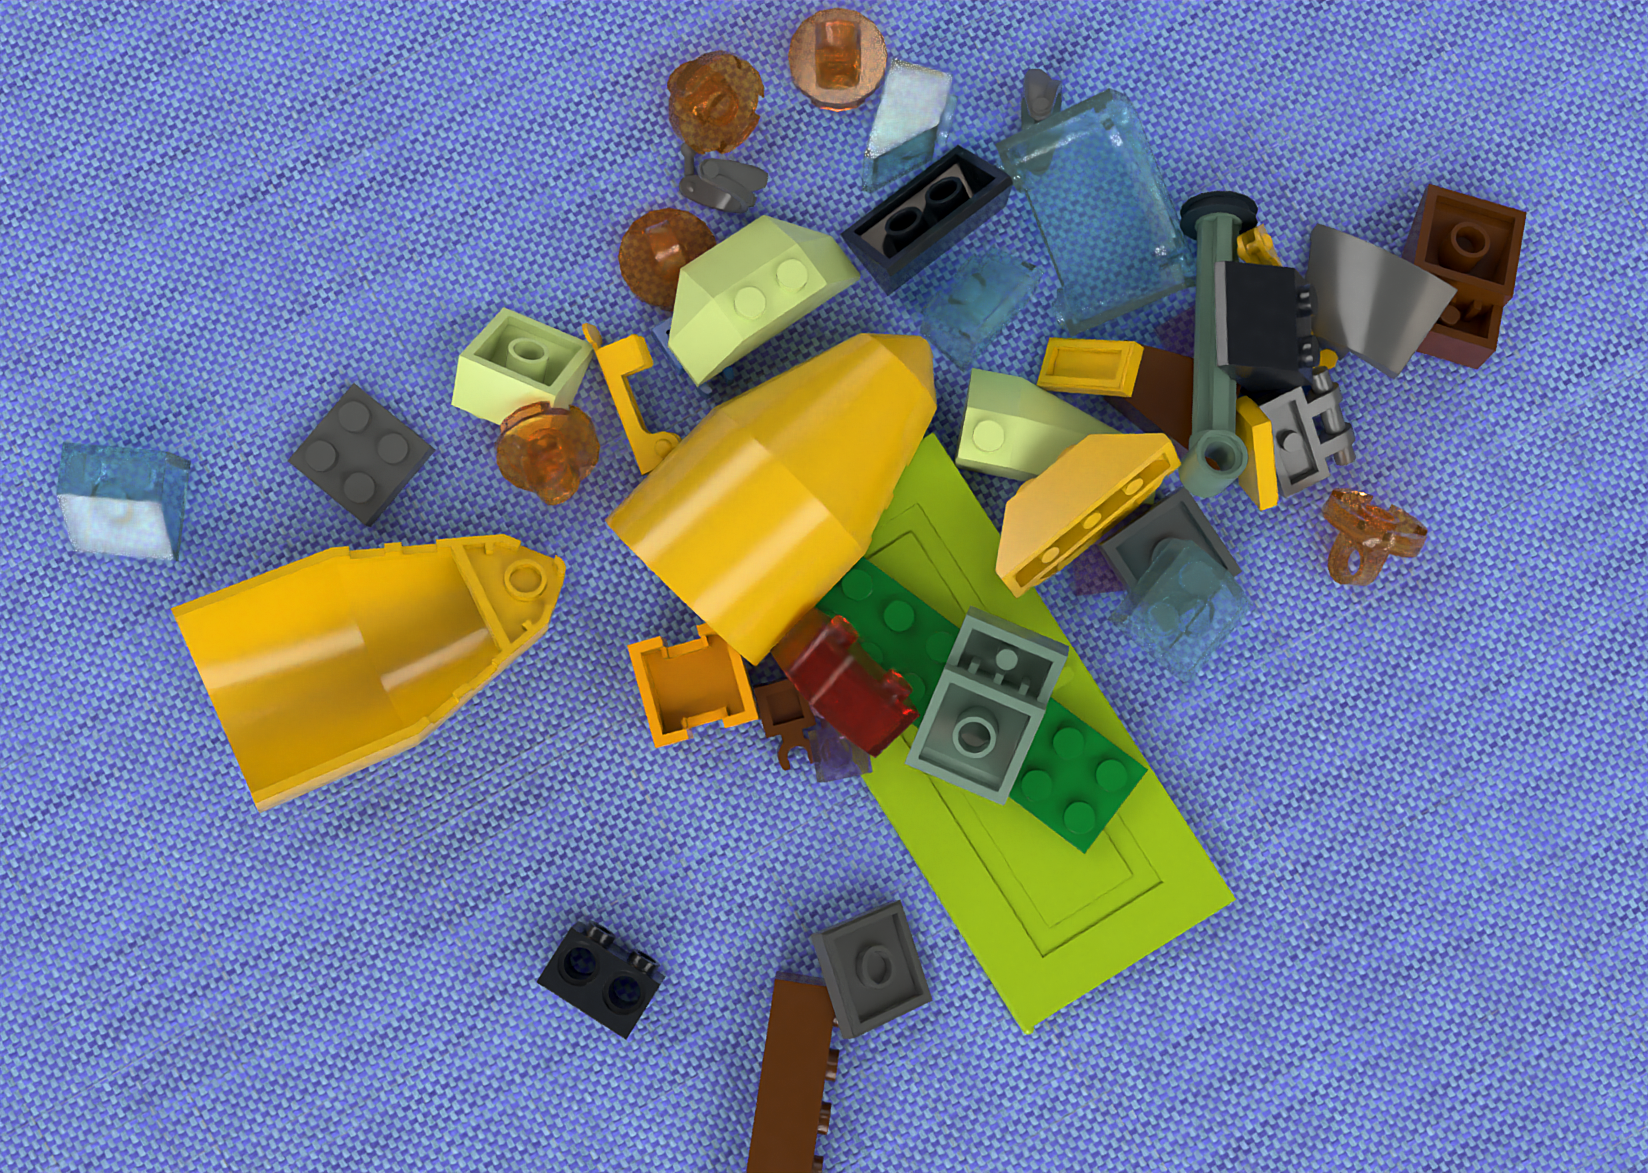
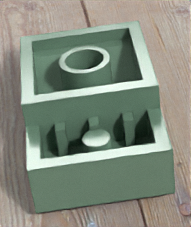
[904,605,1069,806]

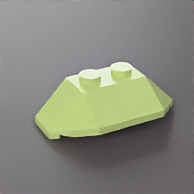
[668,215,861,387]

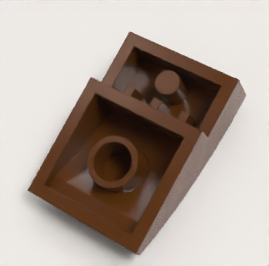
[1401,184,1527,369]

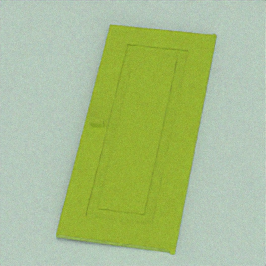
[778,432,1236,1035]

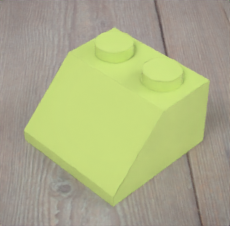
[451,307,594,444]

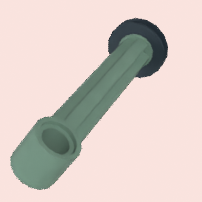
[1178,191,1258,498]

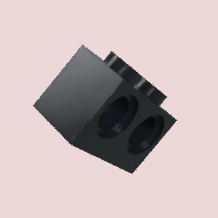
[536,920,666,1040]

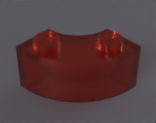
[770,607,920,758]

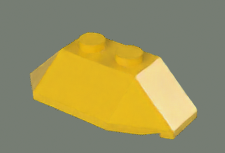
[995,433,1181,599]

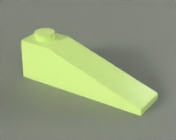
[954,368,1156,506]

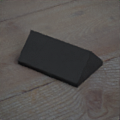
[840,145,1014,296]

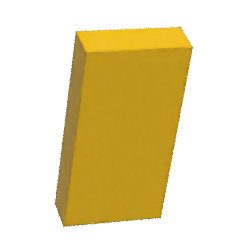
[1037,337,1144,397]
[1235,395,1279,511]

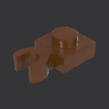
[753,673,817,771]

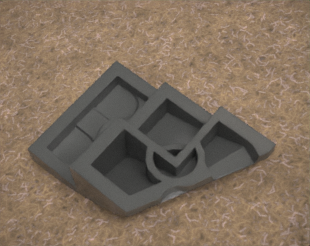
[1305,223,1458,380]

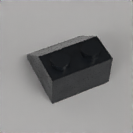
[1214,261,1320,394]

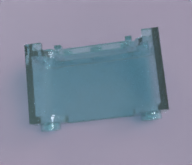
[995,88,1196,337]

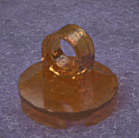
[788,7,888,112]
[667,50,765,155]
[618,208,717,311]
[494,401,600,505]
[1321,488,1428,586]

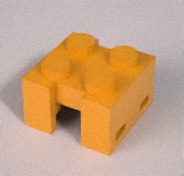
[627,623,761,748]

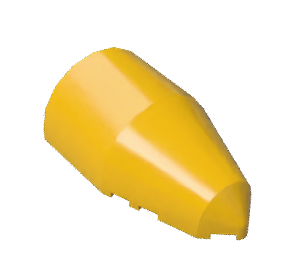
[605,333,937,667]
[171,534,566,813]

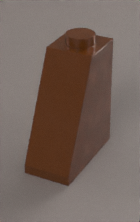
[1103,339,1241,471]

